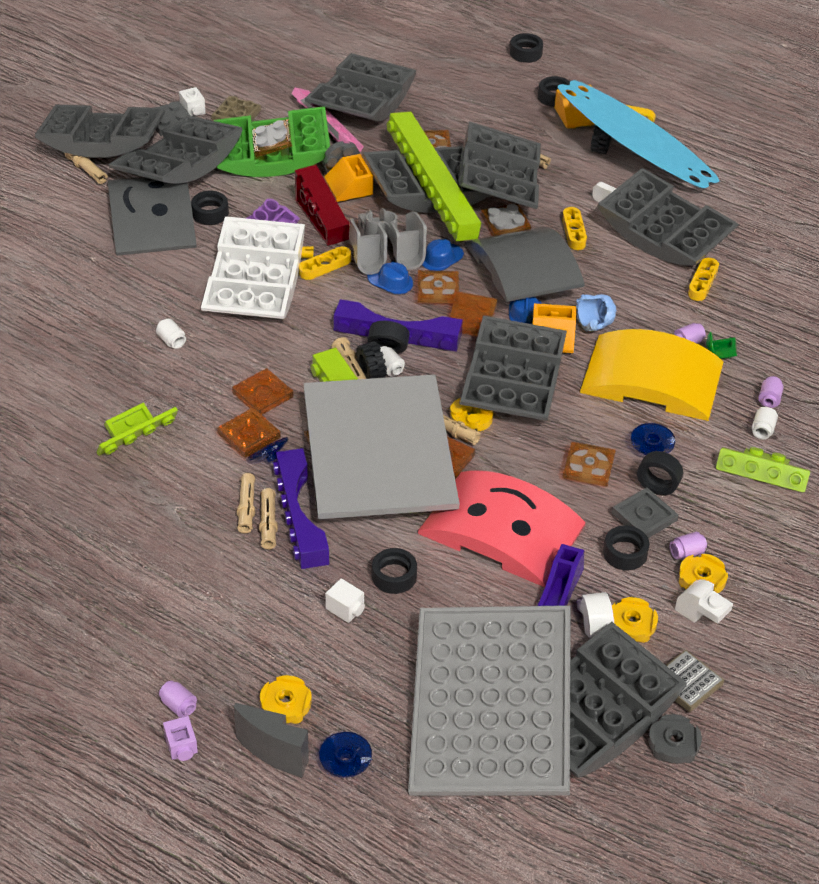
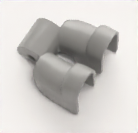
[350,208,427,275]

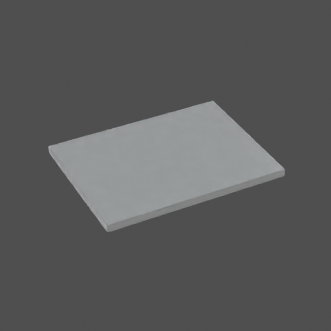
[304,375,460,519]
[408,606,571,796]

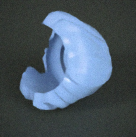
[576,294,617,332]

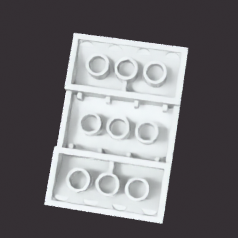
[201,217,305,319]

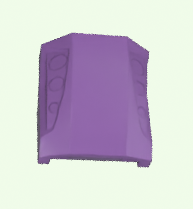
[246,199,300,224]

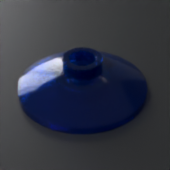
[630,423,676,455]
[247,437,289,463]
[319,732,372,778]

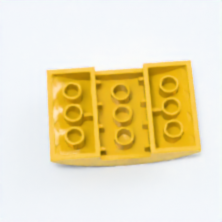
[580,329,724,421]

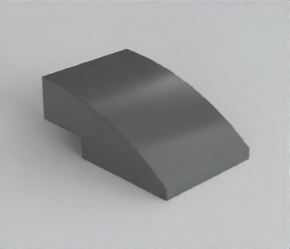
[234,703,309,778]

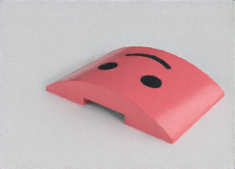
[418,471,585,587]

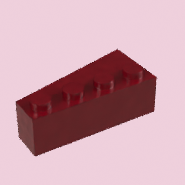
[295,164,350,246]

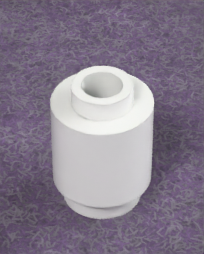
[156,319,186,349]
[380,346,405,377]
[752,407,778,440]

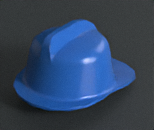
[422,239,464,271]
[367,262,413,294]
[509,297,541,324]

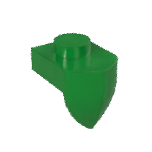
[706,332,737,359]

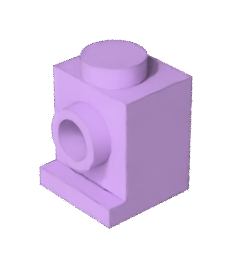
[163,716,198,761]

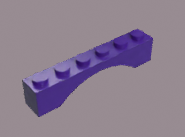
[334,299,463,352]
[273,448,329,569]
[537,544,585,606]

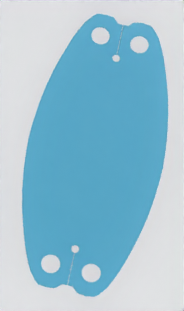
[558,80,720,188]

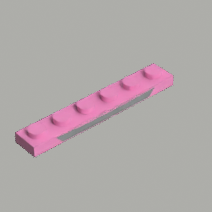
[292,87,364,153]

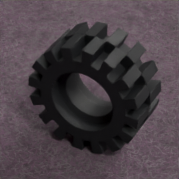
[591,124,612,155]
[356,341,387,379]

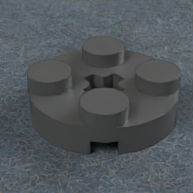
[322,141,360,172]
[648,714,702,763]

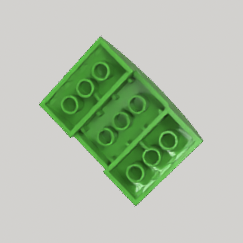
[214,106,330,177]

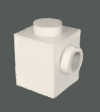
[179,87,206,117]
[325,579,365,623]

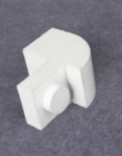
[675,580,733,624]
[577,592,614,639]

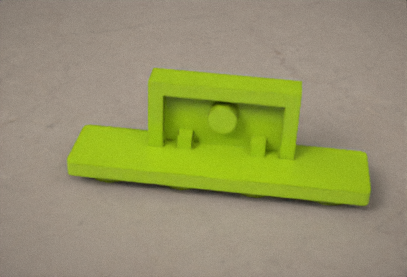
[97,402,178,456]
[716,447,810,492]

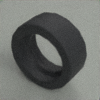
[510,33,543,63]
[538,76,570,107]
[191,190,229,225]
[367,320,410,354]
[637,451,684,495]
[603,525,650,570]
[372,548,417,594]

